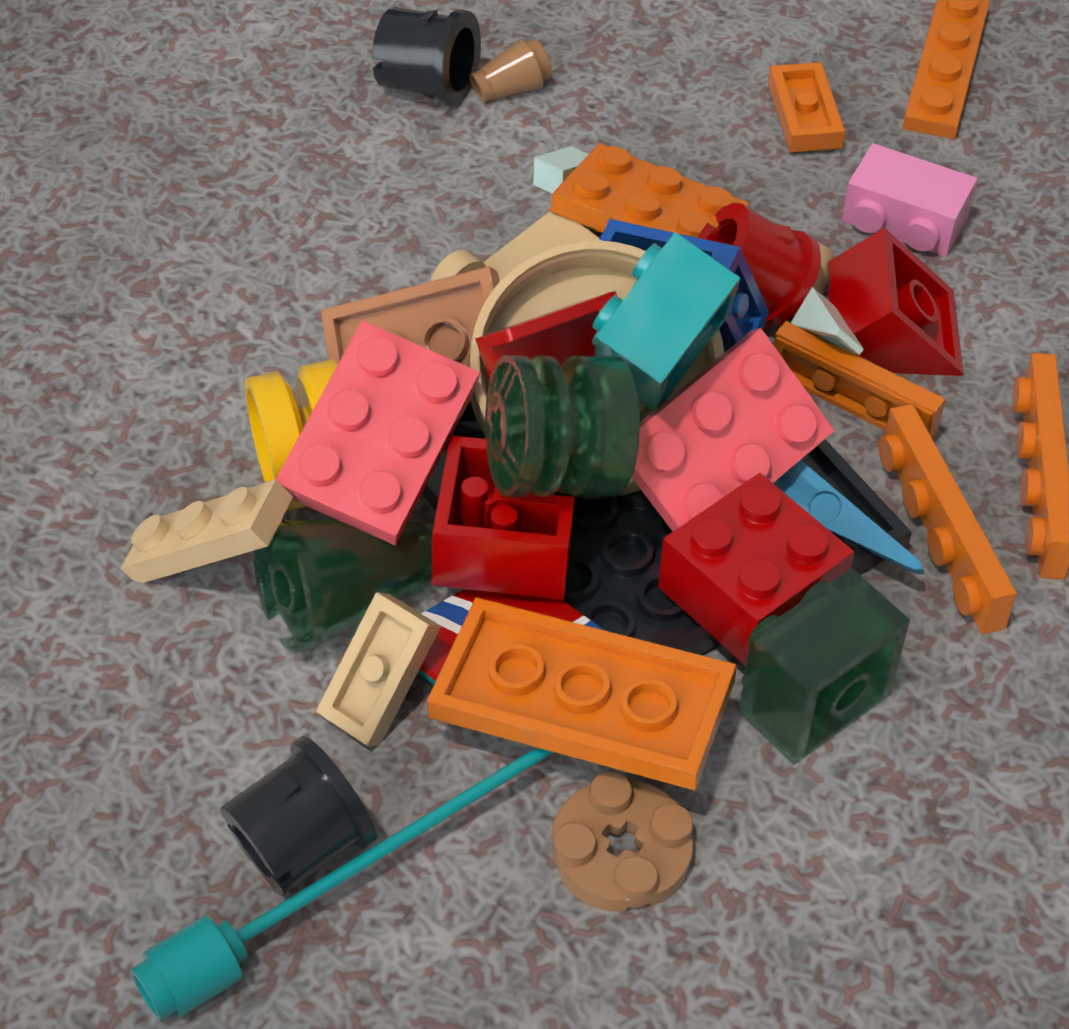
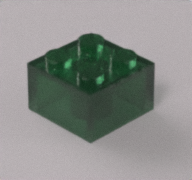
[738,567,910,765]

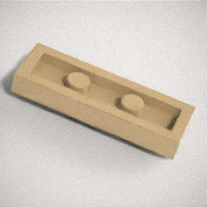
[120,479,293,583]

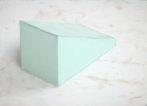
[533,146,588,194]
[791,287,863,355]

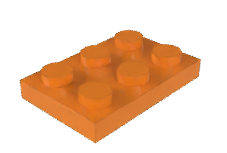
[550,143,750,238]

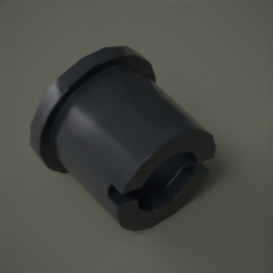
[372,7,481,108]
[220,736,378,896]

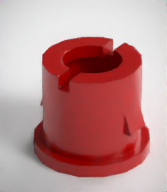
[698,203,821,329]

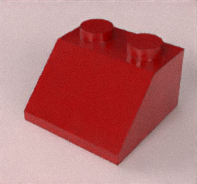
[828,227,964,376]

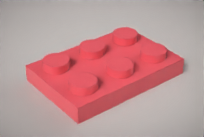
[276,320,480,546]
[610,328,835,532]

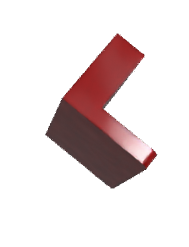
[475,290,617,400]

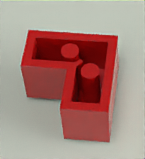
[432,435,575,600]

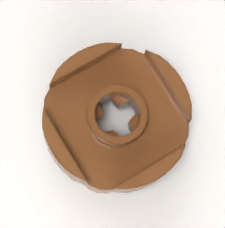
[552,772,693,912]

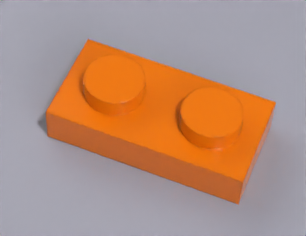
[768,62,845,152]

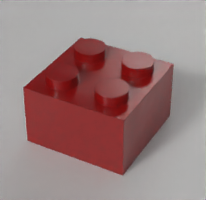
[658,472,854,669]

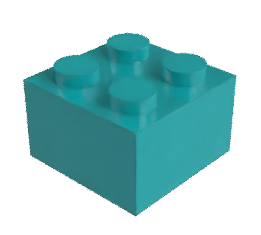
[592,232,741,411]

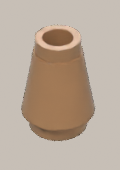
[470,39,553,104]

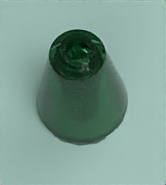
[254,520,432,653]

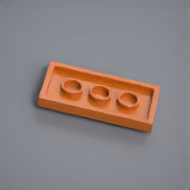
[427,597,736,791]

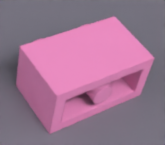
[841,143,978,257]

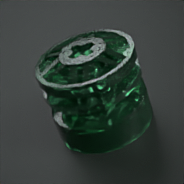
[485,355,640,497]

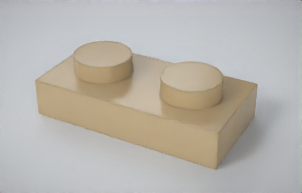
[315,592,441,746]

